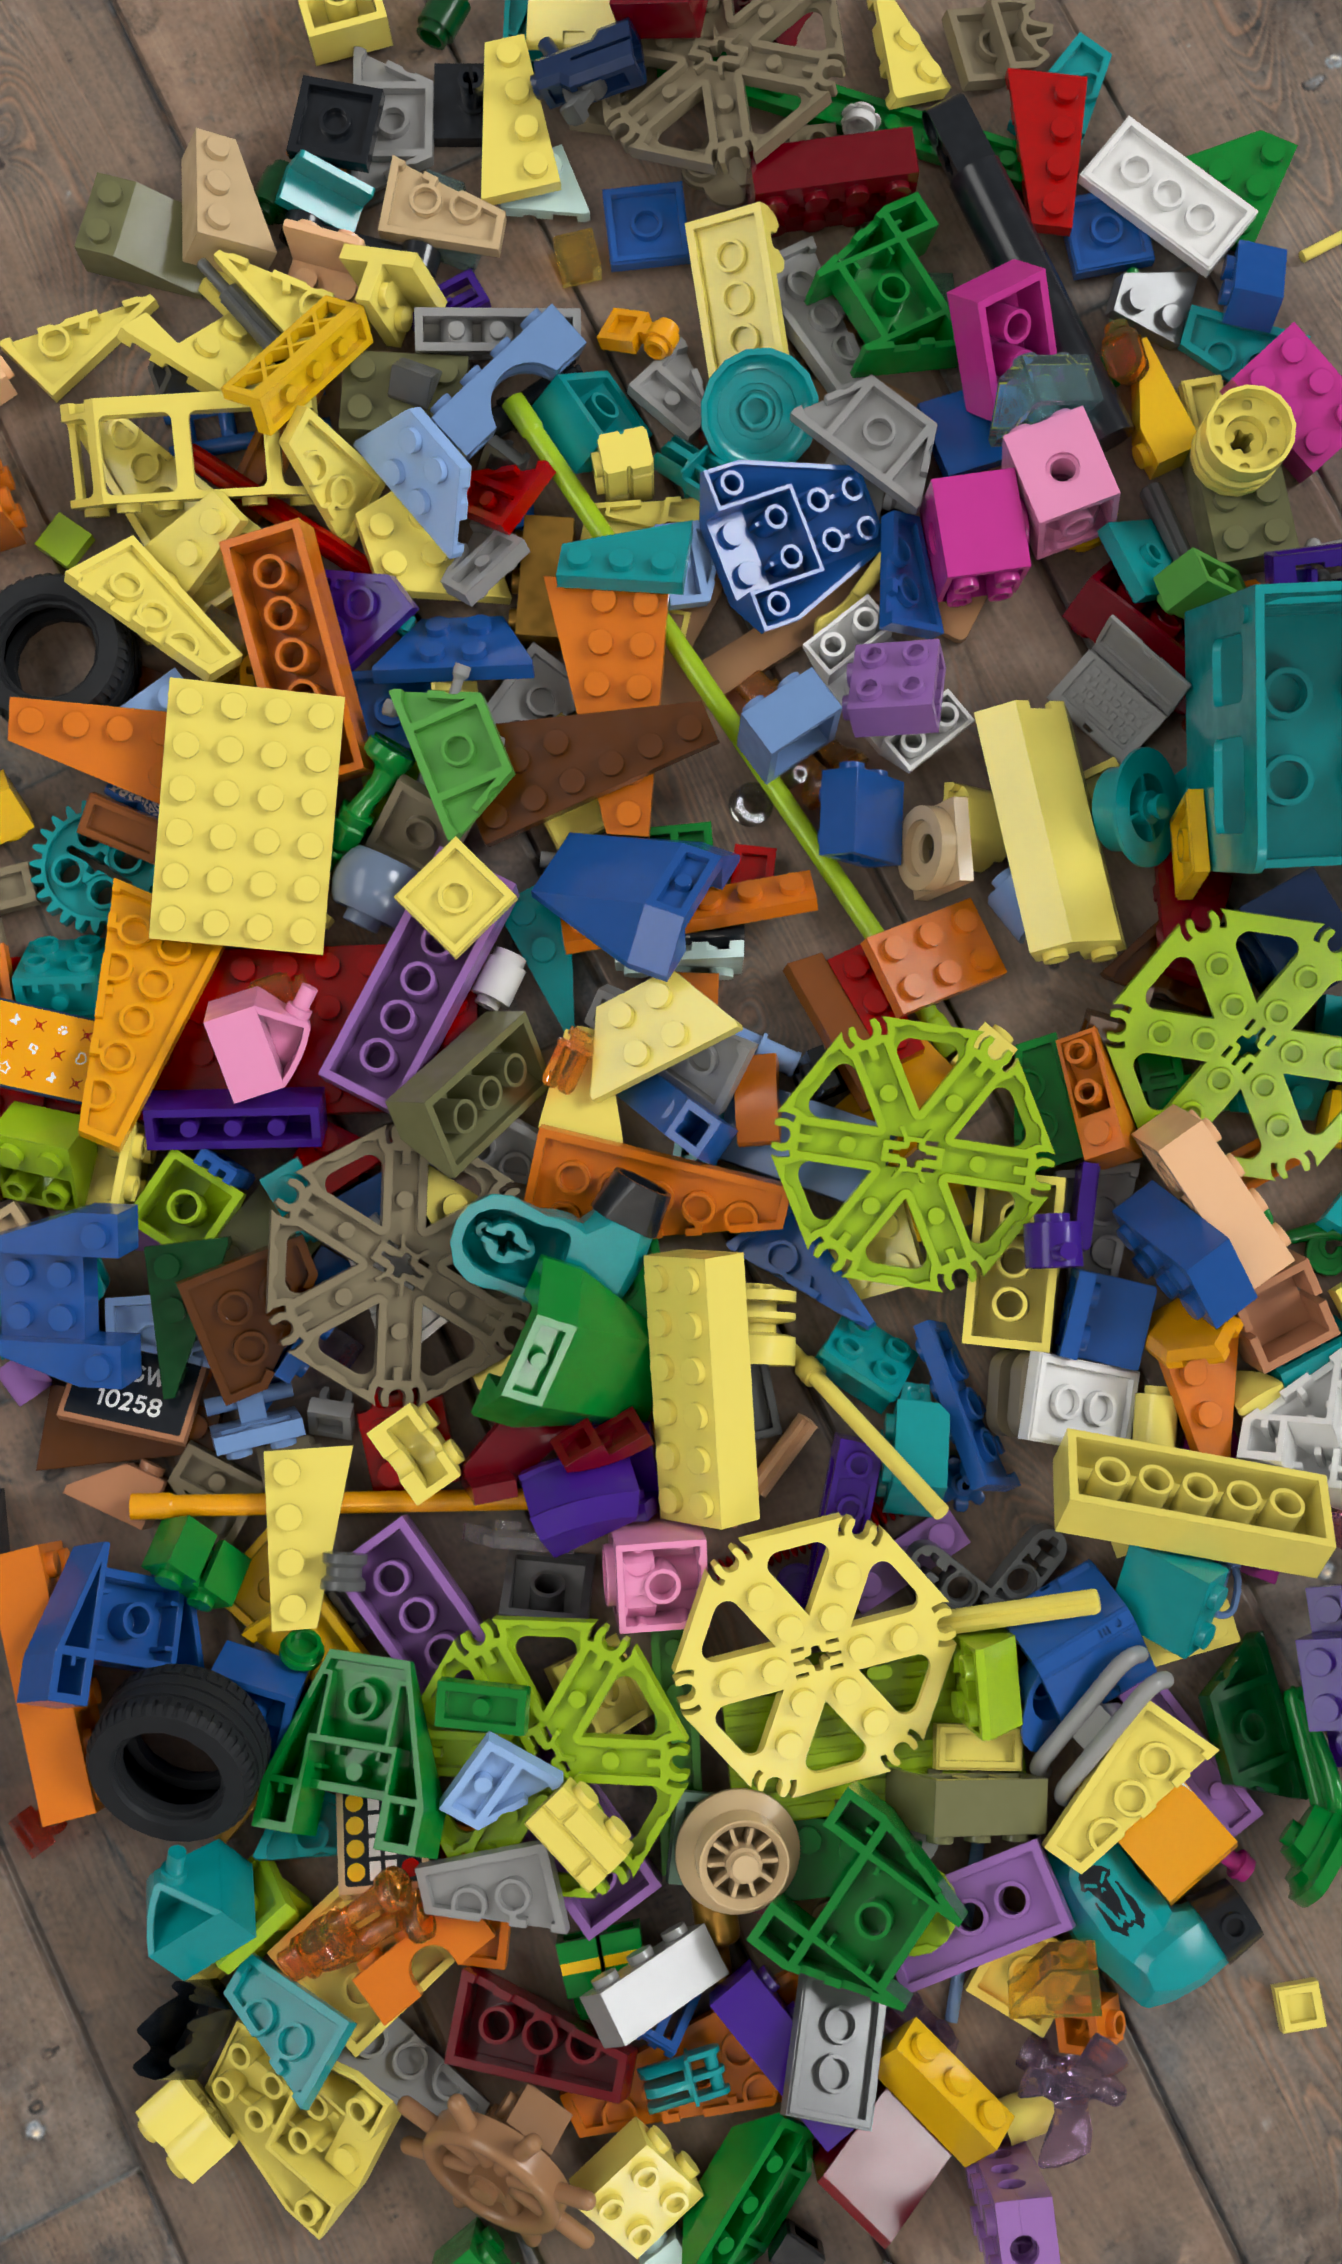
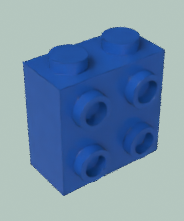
[817,761,904,868]

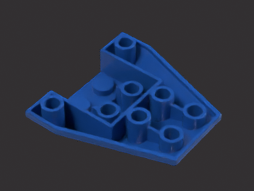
[699,460,881,634]
[531,832,740,982]

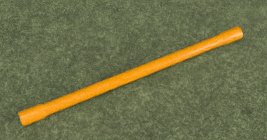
[129,1488,528,1520]

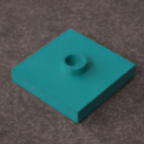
[1097,519,1173,603]

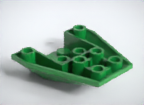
[471,1254,653,1427]

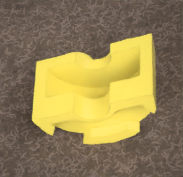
[943,782,1007,873]
[366,1403,465,1506]

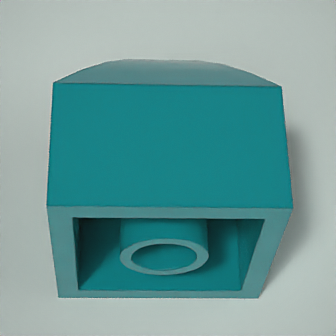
[146,1839,257,1981]

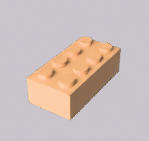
[1131,1104,1295,1289]

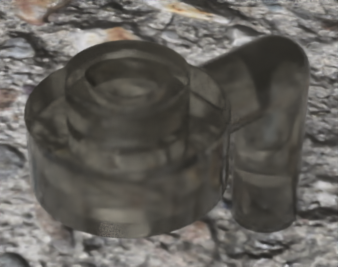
[729,766,808,827]

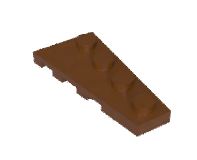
[36,1384,224,1471]

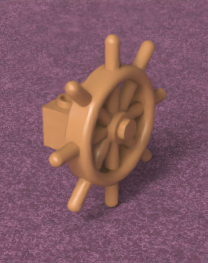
[397,2083,596,2249]

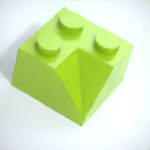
[134,1150,246,1244]

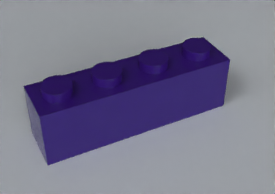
[142,1087,328,1150]
[709,1959,854,2152]

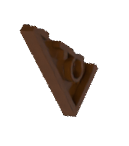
[1100,920,1254,1025]

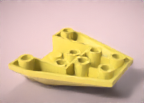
[205,2019,401,2240]

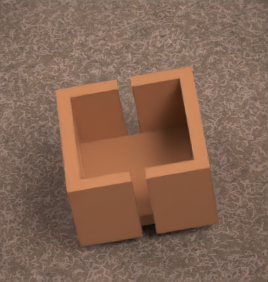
[1236,1248,1341,1374]

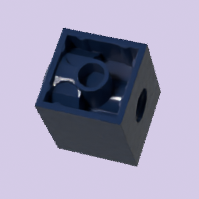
[1220,866,1342,995]

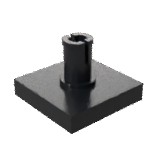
[433,63,484,147]
[286,75,385,173]

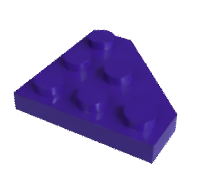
[325,569,419,671]

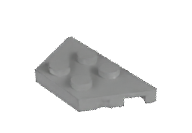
[351,46,434,193]
[790,375,938,516]

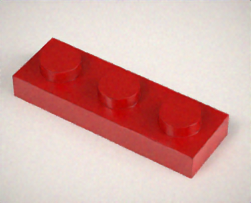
[827,944,925,1064]

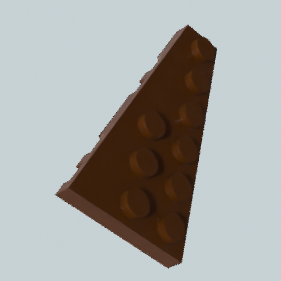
[476,701,720,847]

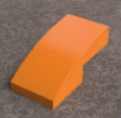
[734,1053,782,1147]

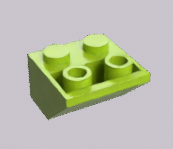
[0,1101,98,1212]
[949,1627,1023,1741]

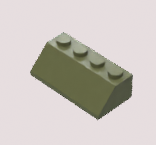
[385,1011,551,1178]

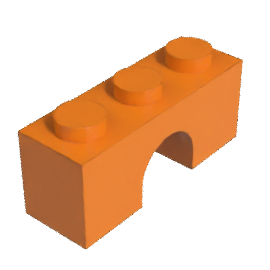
[352,1915,496,2026]

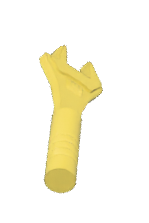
[813,552,881,636]

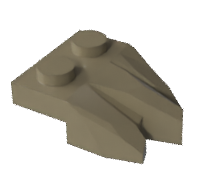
[941,0,1054,92]

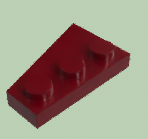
[1152,852,1233,989]

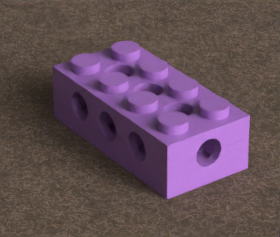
[896,1838,1076,1992]
[965,2138,1061,2264]

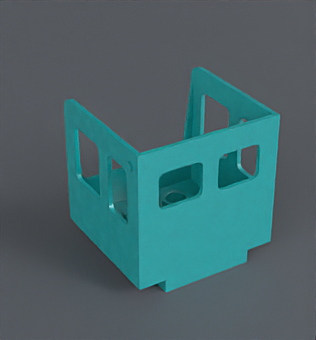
[1185,581,1342,874]

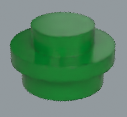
[279,1629,325,1672]

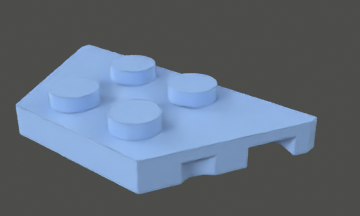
[353,407,472,559]

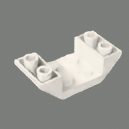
[803,594,975,774]

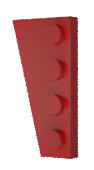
[1005,68,1088,236]

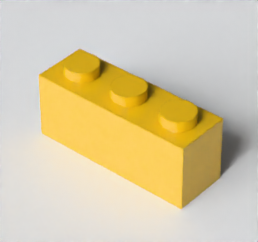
[878,2016,1015,2168]

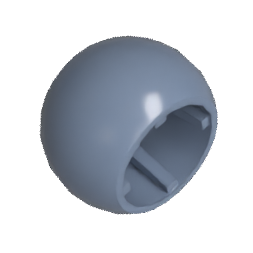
[331,845,418,934]

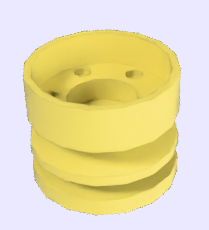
[1190,384,1296,497]
[746,1283,796,1367]

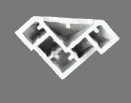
[1236,1348,1342,1510]

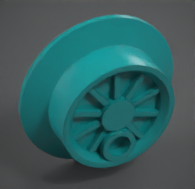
[1092,747,1180,868]

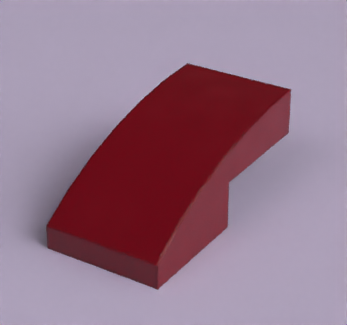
[549,1406,654,1473]

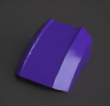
[518,1457,640,1558]

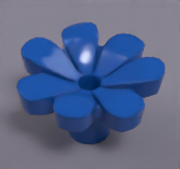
[942,1455,985,1512]

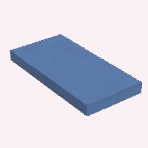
[719,1089,898,1203]

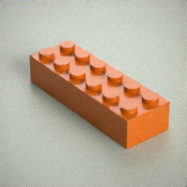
[219,518,375,783]
[0,1540,105,1827]

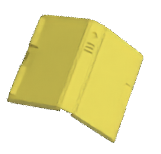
[526,0,616,50]

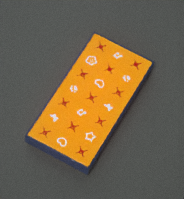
[0,998,95,1105]

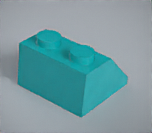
[532,370,653,474]

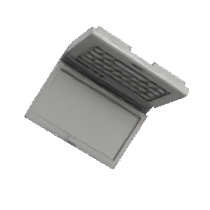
[1046,614,1192,765]

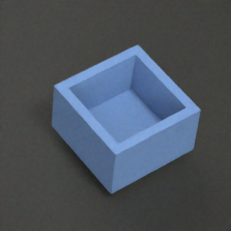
[737,667,842,785]

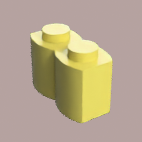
[136,2080,239,2184]

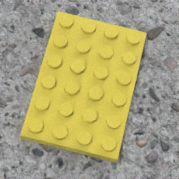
[149,677,345,955]

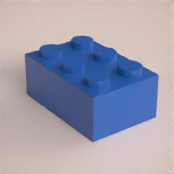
[1112,1180,1258,1329]

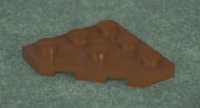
[175,1232,318,1406]

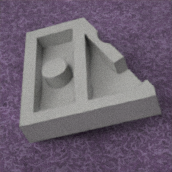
[440,520,530,607]

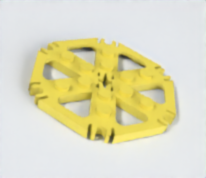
[671,1512,957,1798]

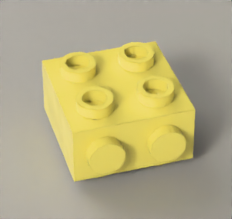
[569,2116,704,2259]

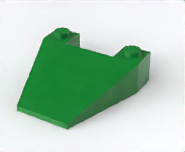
[251,1649,446,1859]

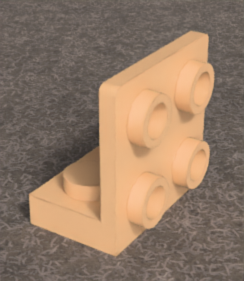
[282,219,366,304]

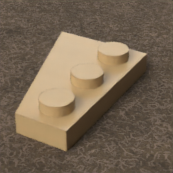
[378,155,507,258]

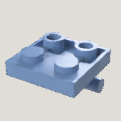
[204,1381,306,1460]

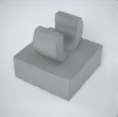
[307,1386,355,1440]

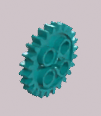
[29,800,155,936]

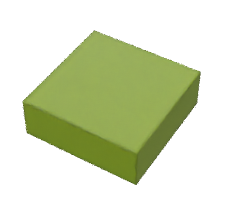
[34,512,95,570]

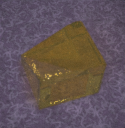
[552,228,602,288]

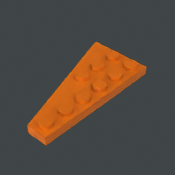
[543,576,670,838]
[559,1970,799,2138]

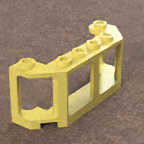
[60,389,318,518]

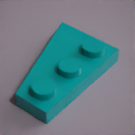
[1178,304,1311,383]
[556,520,693,595]
[223,1953,357,2110]

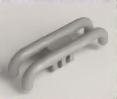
[1030,1645,1174,1807]

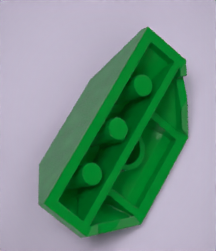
[682,2112,814,2264]

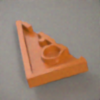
[1158,1336,1239,1492]

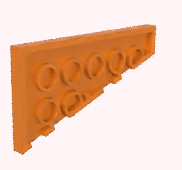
[8,697,167,804]
[524,1124,789,1239]

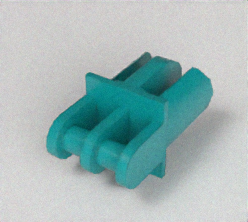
[653,434,726,502]
[637,2043,731,2115]

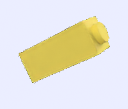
[538,1026,624,1143]

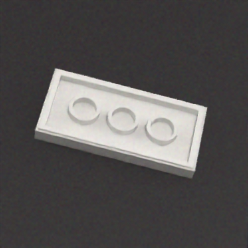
[1077,116,1258,278]

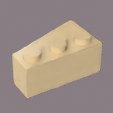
[181,128,277,273]

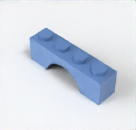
[430,304,587,461]

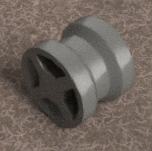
[320,1551,368,1592]

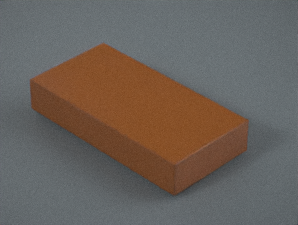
[76,792,158,865]

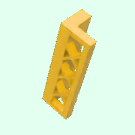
[221,295,374,436]

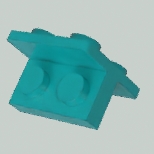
[815,1315,918,1414]

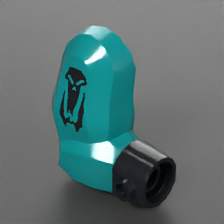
[1044,1842,1264,2008]

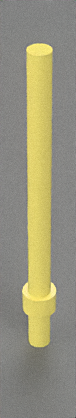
[794,1344,949,1520]

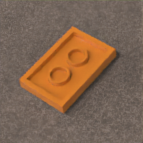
[860,898,1007,1019]

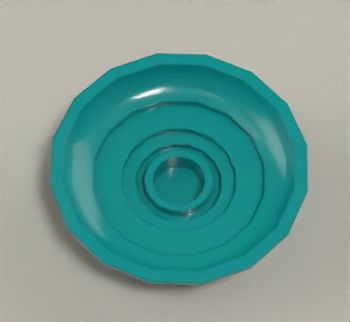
[701,348,819,463]

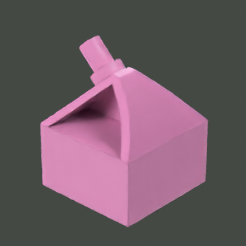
[203,983,318,1104]

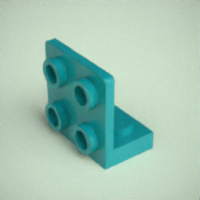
[11,935,106,1019]

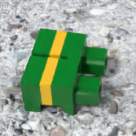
[555,1918,643,2020]

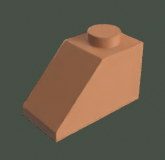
[63,1459,171,1530]

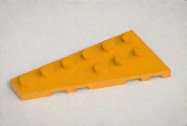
[78,878,226,1153]

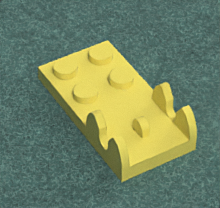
[684,201,789,378]

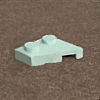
[498,144,590,222]

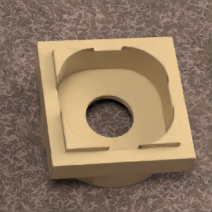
[898,796,974,901]

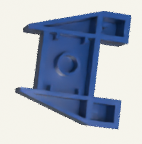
[0,1203,142,1389]
[17,1541,205,1709]

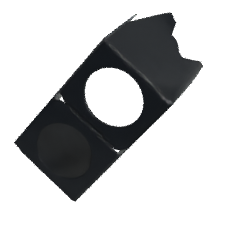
[132,1978,238,2081]

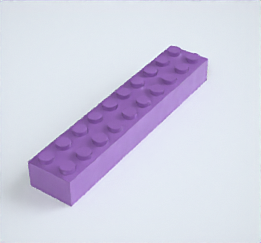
[346,1514,662,1941]

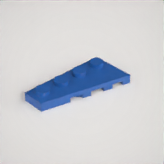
[913,1320,1021,1492]

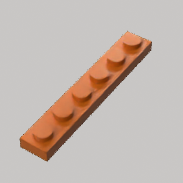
[560,870,818,955]

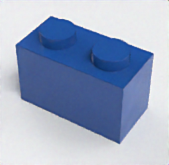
[1218,239,1287,333]

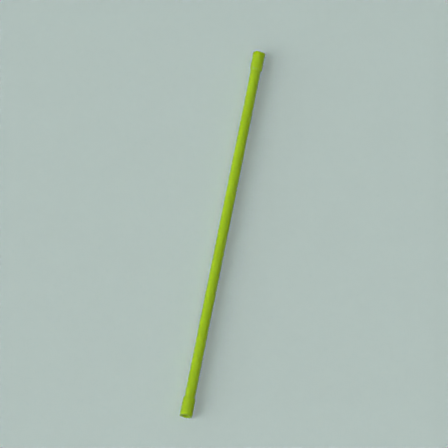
[502,392,956,1058]

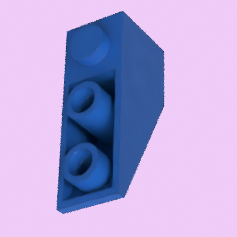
[616,1073,739,1165]

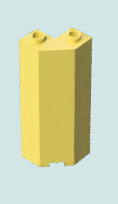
[974,700,1127,965]

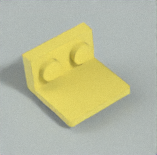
[85,1122,158,1206]

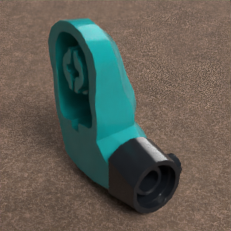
[450,1167,672,1305]

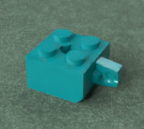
[876,1382,950,1518]

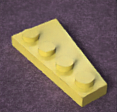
[481,34,561,205]
[139,490,249,645]
[64,535,243,682]
[264,1445,354,1632]

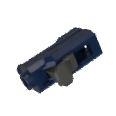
[530,17,647,126]

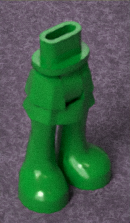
[330,731,416,873]

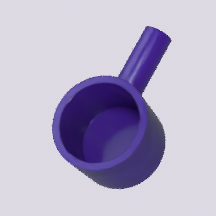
[1023,1213,1084,1269]

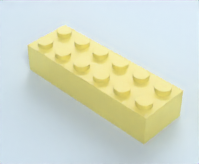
[643,1249,760,1530]
[1053,1428,1336,1578]

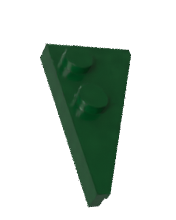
[144,1236,232,1400]

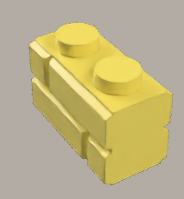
[591,426,654,502]
[524,1776,634,1893]

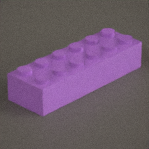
[318,846,520,1114]

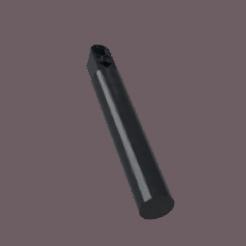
[922,93,1135,453]

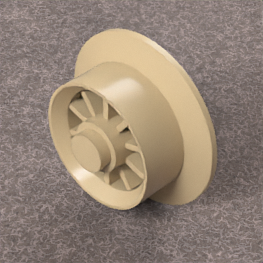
[675,1788,800,1915]

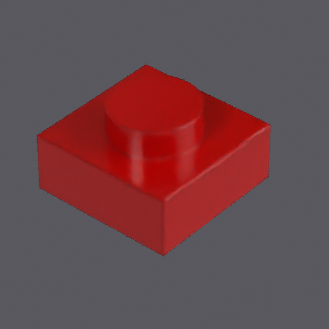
[730,844,777,884]

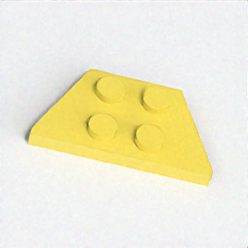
[590,971,743,1103]

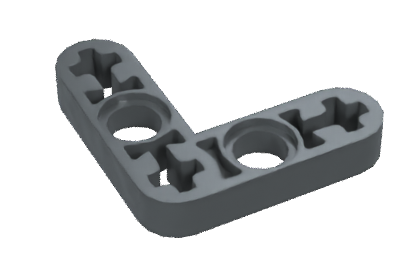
[905,1523,1067,1629]

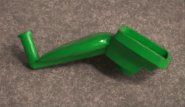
[1278,1685,1342,1908]

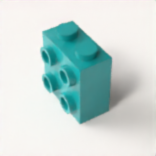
[1115,1545,1229,1659]

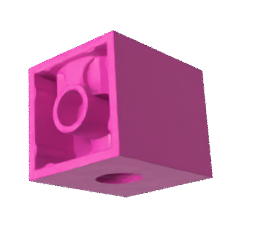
[919,467,1031,607]

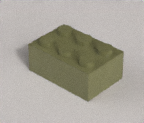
[339,351,471,450]
[1181,445,1300,576]

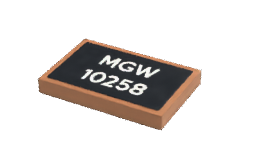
[56,1351,210,1447]

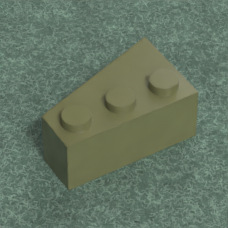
[885,1767,1048,1845]

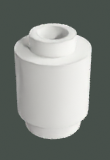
[471,946,527,1011]

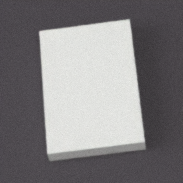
[1018,1351,1140,1446]

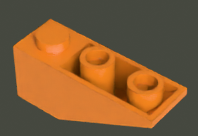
[1055,1026,1143,1170]

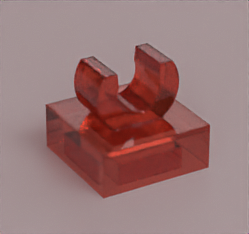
[8,1805,68,1859]

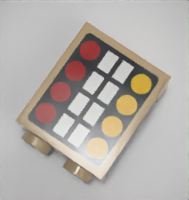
[336,1793,429,1901]

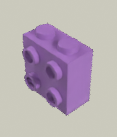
[842,639,946,738]

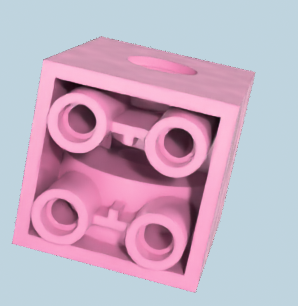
[1001,405,1121,560]
[602,1511,710,1634]

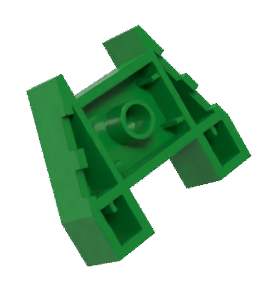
[804,191,959,378]
[746,1781,968,2012]

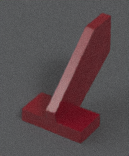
[459,1423,574,1506]

